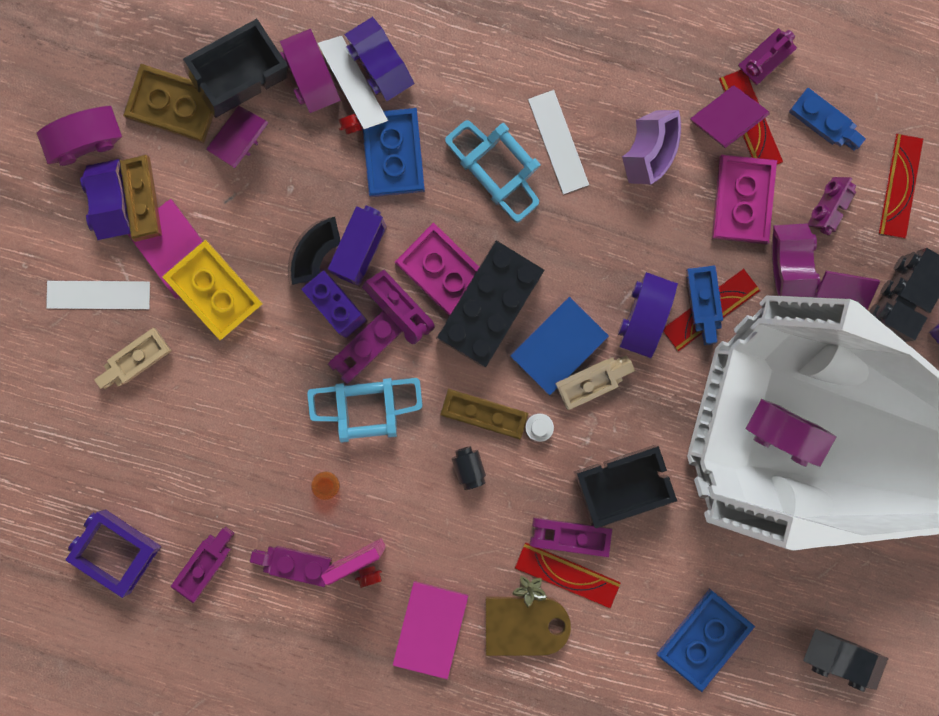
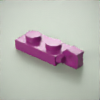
[170,526,235,603]
[250,546,332,587]

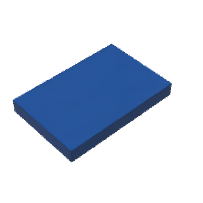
[363,108,425,197]
[510,296,609,396]
[656,588,755,692]

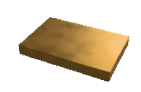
[123,64,214,143]

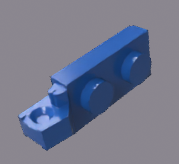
[789,88,866,151]
[686,265,723,345]

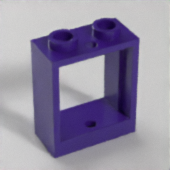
[328,205,387,287]
[301,270,367,338]
[65,510,162,598]

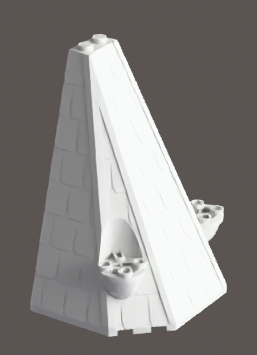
[687,295,939,551]

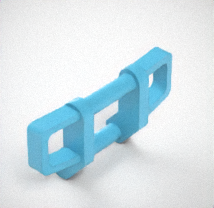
[445,120,541,223]
[307,378,423,443]

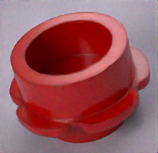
[338,114,362,135]
[355,566,382,588]

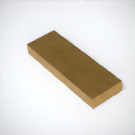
[120,155,162,242]
[440,388,529,440]

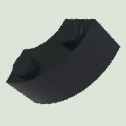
[288,216,341,285]
[803,629,889,692]

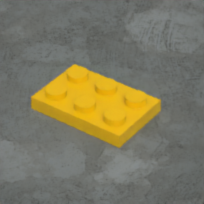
[162,239,263,340]

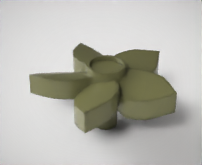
[512,576,547,608]

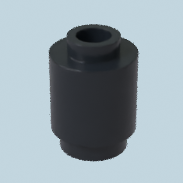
[451,446,486,490]

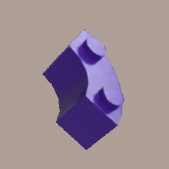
[344,17,415,101]
[80,159,131,240]
[618,272,678,358]

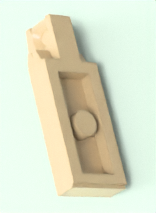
[94,328,172,389]
[555,356,635,410]

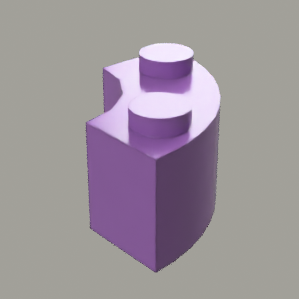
[622,110,681,185]

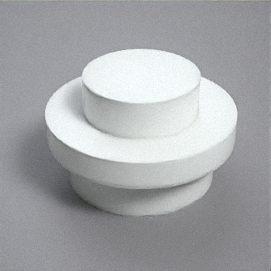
[526,414,554,442]

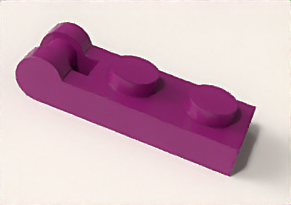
[362,269,435,344]
[327,311,403,384]
[530,517,613,557]

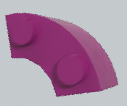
[280,28,341,113]
[37,106,122,166]
[772,223,821,298]
[745,399,837,467]

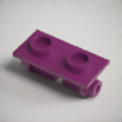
[738,28,797,86]
[808,177,856,236]

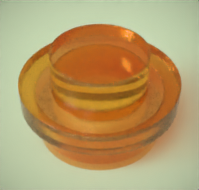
[311,471,340,500]

